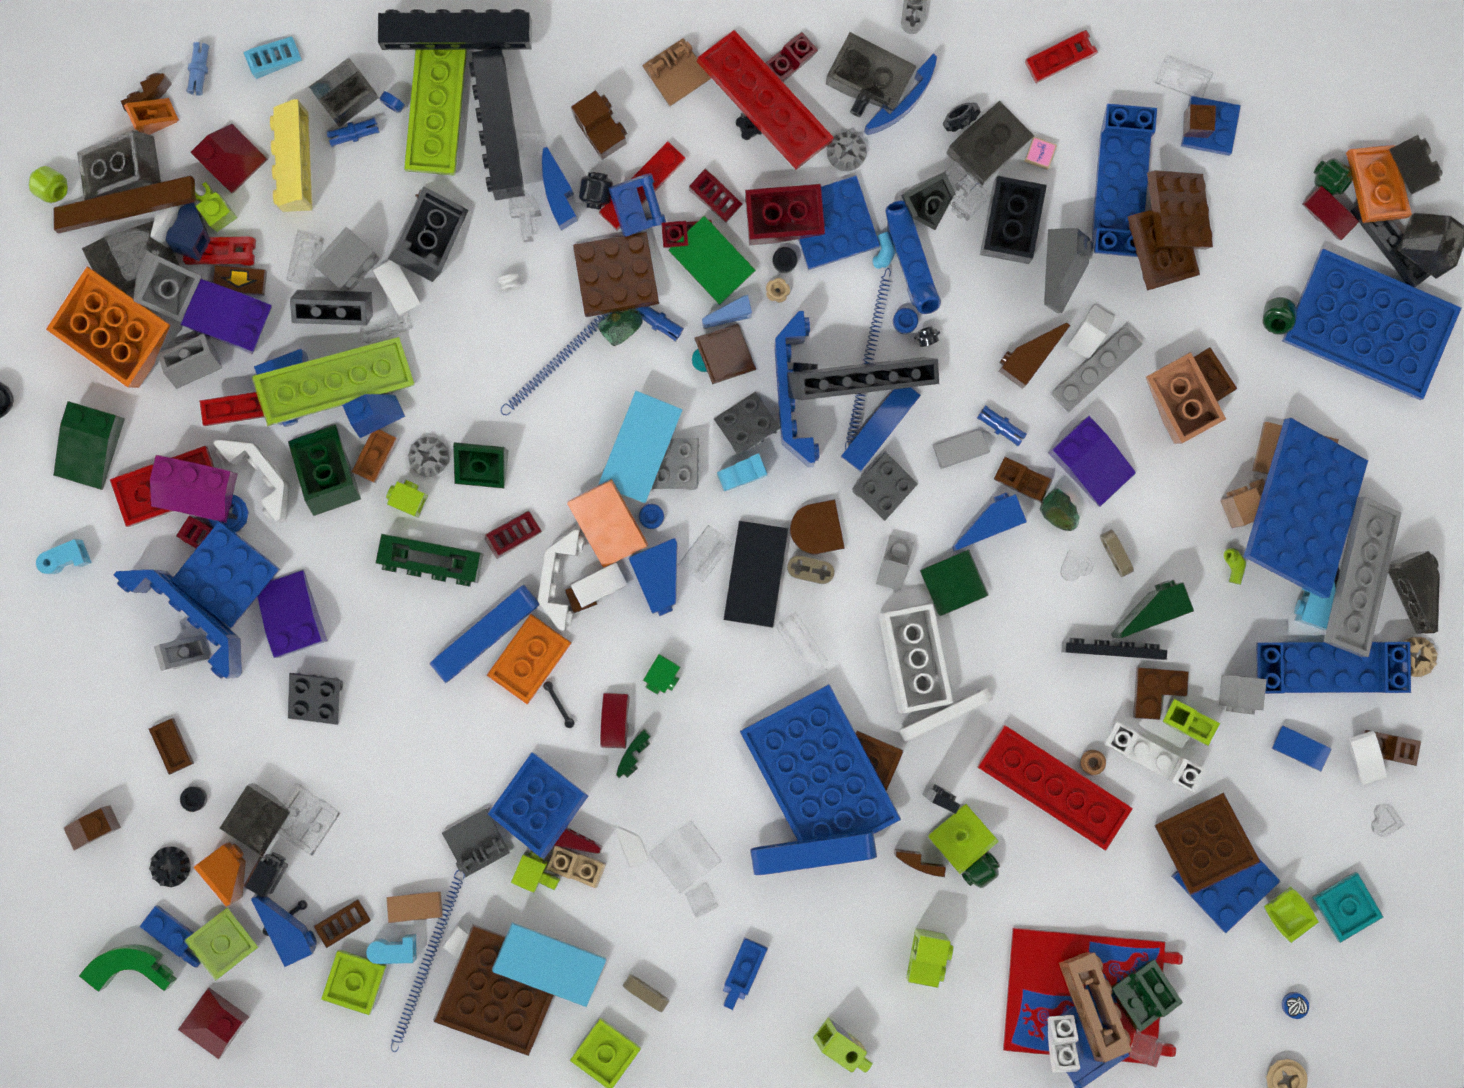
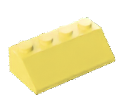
[270,99,312,212]

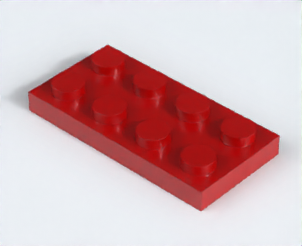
[110,446,215,527]

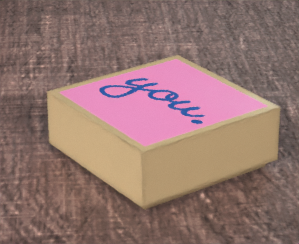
[1024,137,1057,170]

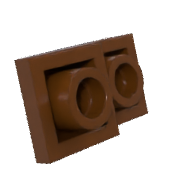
[120,73,172,112]

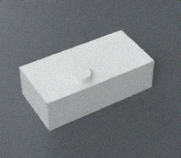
[878,604,953,713]

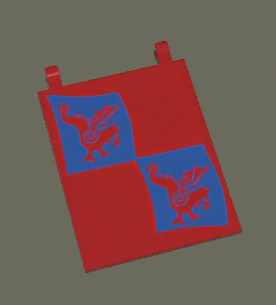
[1003,928,1183,1065]

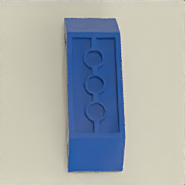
[1092,103,1157,257]
[774,311,820,467]
[113,569,242,679]
[1256,642,1411,694]

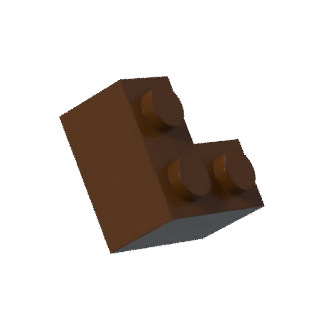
[571,90,627,160]

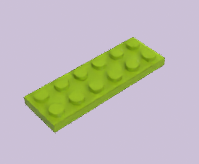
[404,50,467,176]
[252,337,415,426]

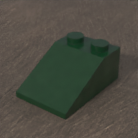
[53,401,125,490]
[288,425,361,516]
[1111,580,1194,638]

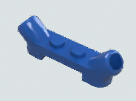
[885,200,941,314]

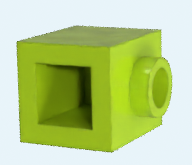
[386,480,428,518]

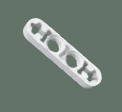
[899,687,993,741]

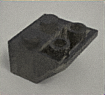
[309,58,379,127]
[1389,135,1443,196]
[1398,213,1464,279]
[219,783,291,856]

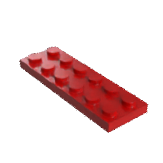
[696,30,834,170]
[977,725,1133,851]

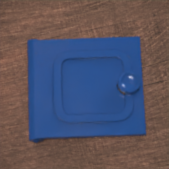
[1040,995,1129,1088]

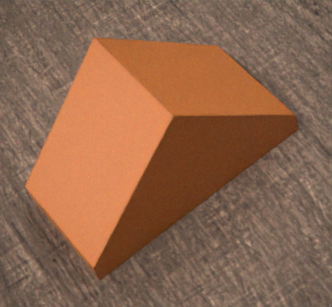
[124,98,179,137]

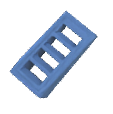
[702,295,752,329]

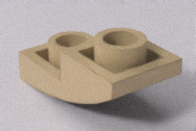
[547,846,606,888]

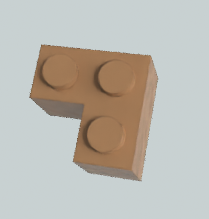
[1221,478,1266,528]

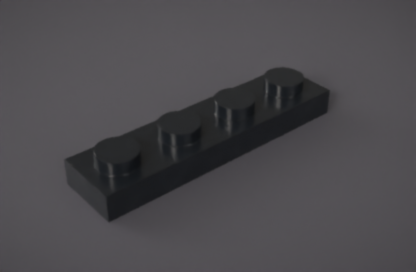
[1350,205,1433,288]
[1061,638,1167,660]
[922,784,960,814]

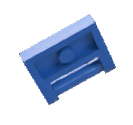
[608,173,666,236]

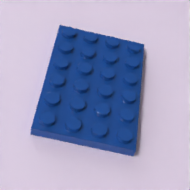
[1282,249,1462,400]
[1243,418,1368,598]
[740,684,901,841]

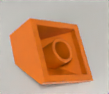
[193,842,246,907]

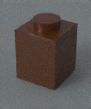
[1183,104,1216,138]

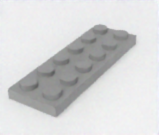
[1324,497,1402,657]

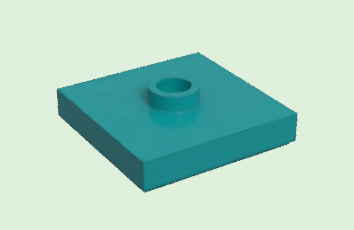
[1312,872,1384,943]

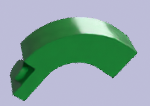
[79,944,177,992]

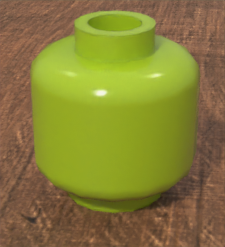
[29,166,68,203]

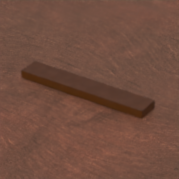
[53,175,196,234]

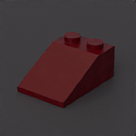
[745,184,825,246]

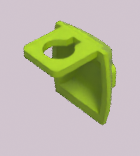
[1264,886,1319,943]

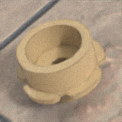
[766,278,790,303]

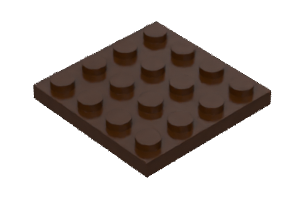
[433,924,554,1056]

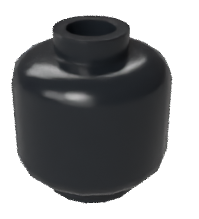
[579,172,613,209]

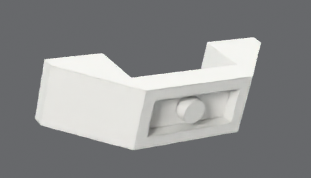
[214,440,290,523]
[538,530,584,631]
[1104,722,1207,793]

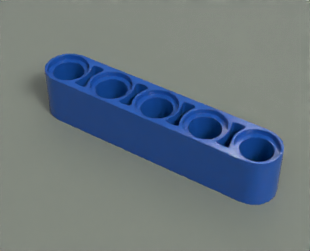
[429,585,540,683]
[750,831,877,875]

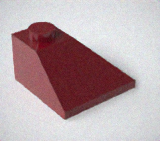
[190,124,268,194]
[178,987,249,1059]

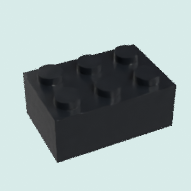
[980,176,1047,264]

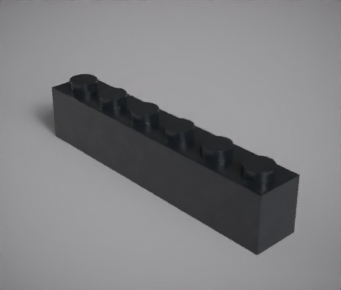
[378,9,532,50]
[469,48,525,201]
[787,357,939,400]

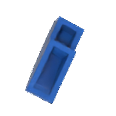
[542,147,578,231]

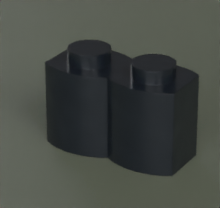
[244,852,288,897]

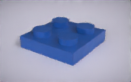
[1181,96,1241,156]

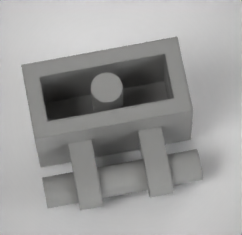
[158,331,222,389]

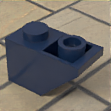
[165,202,211,261]

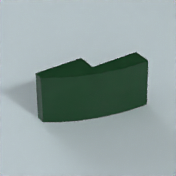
[616,729,651,778]

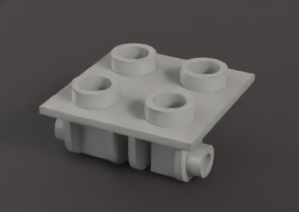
[652,438,700,490]

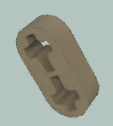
[1100,529,1134,577]
[787,556,834,584]
[623,974,670,1012]

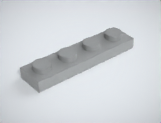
[1051,326,1143,412]

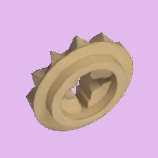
[1403,637,1438,677]
[1266,1058,1308,1088]

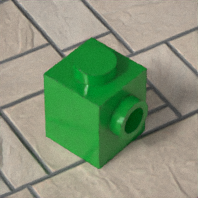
[643,654,681,695]

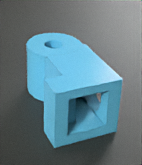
[717,453,767,492]
[36,539,92,574]
[366,934,417,964]

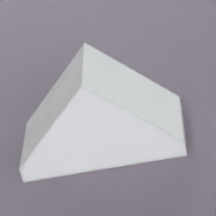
[1067,304,1115,360]

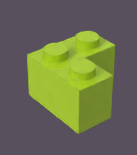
[906,928,953,988]

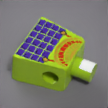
[813,1017,873,1073]

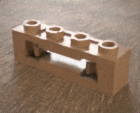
[1059,952,1132,1062]

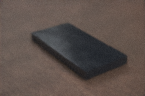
[723,521,789,628]

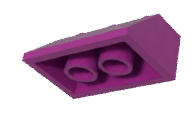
[150,455,238,523]

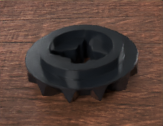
[943,102,981,132]
[149,846,191,888]

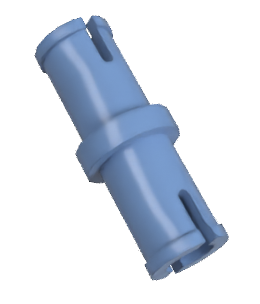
[186,42,210,96]

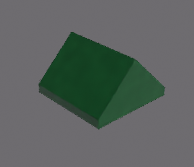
[453,442,509,489]

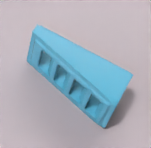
[243,37,302,79]

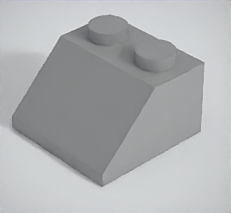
[312,227,377,291]
[133,251,202,322]

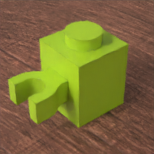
[195,181,237,232]
[511,850,560,893]

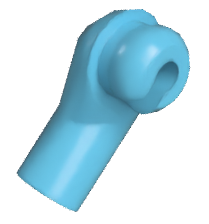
[872,232,895,269]

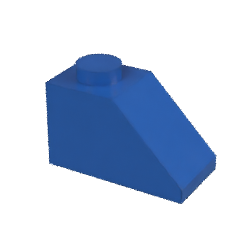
[342,394,405,438]

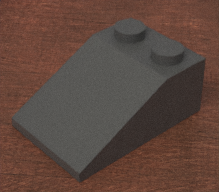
[1044,228,1093,313]

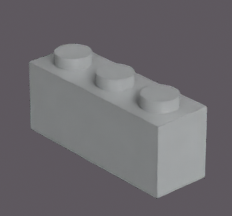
[1219,675,1267,715]

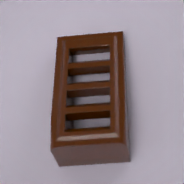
[314,899,371,949]

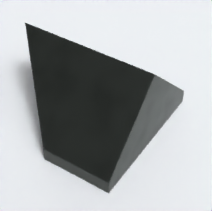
[901,172,956,230]

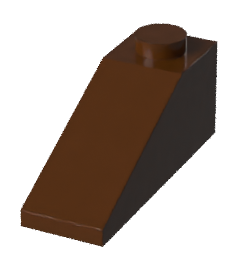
[999,323,1071,389]

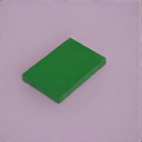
[668,216,756,305]

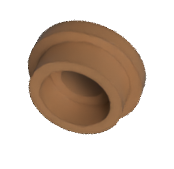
[1080,750,1106,775]

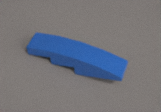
[841,387,921,472]

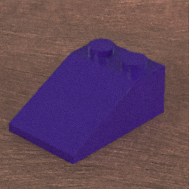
[181,279,272,354]
[1048,416,1136,507]
[258,570,328,658]

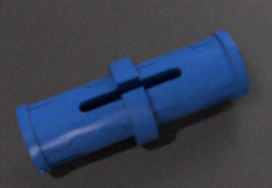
[327,117,380,147]
[634,306,684,342]
[977,405,1027,447]

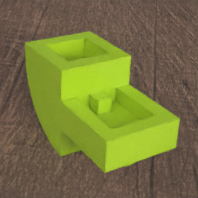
[1162,699,1220,746]

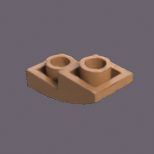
[387,892,443,923]

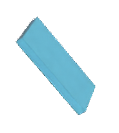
[598,391,683,503]
[492,922,606,1007]

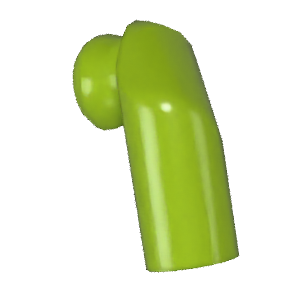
[1223,548,1246,585]

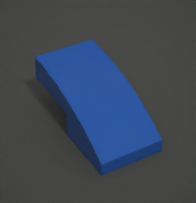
[1272,726,1332,772]

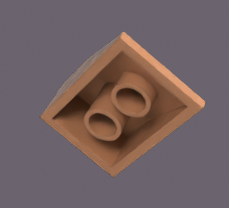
[1146,352,1226,444]

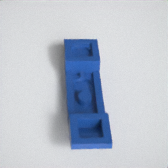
[864,53,937,135]

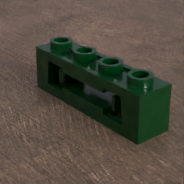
[375,534,484,587]

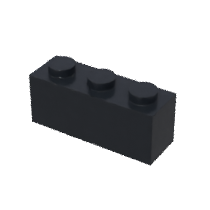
[290,290,373,326]

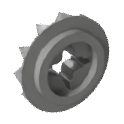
[827,131,867,171]
[408,436,449,477]

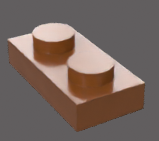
[352,429,398,483]

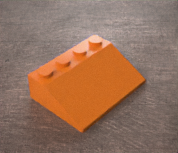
[46,267,171,388]

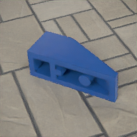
[952,492,1027,551]
[251,894,317,967]

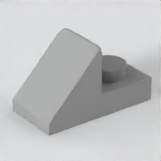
[876,535,914,591]
[154,634,210,671]

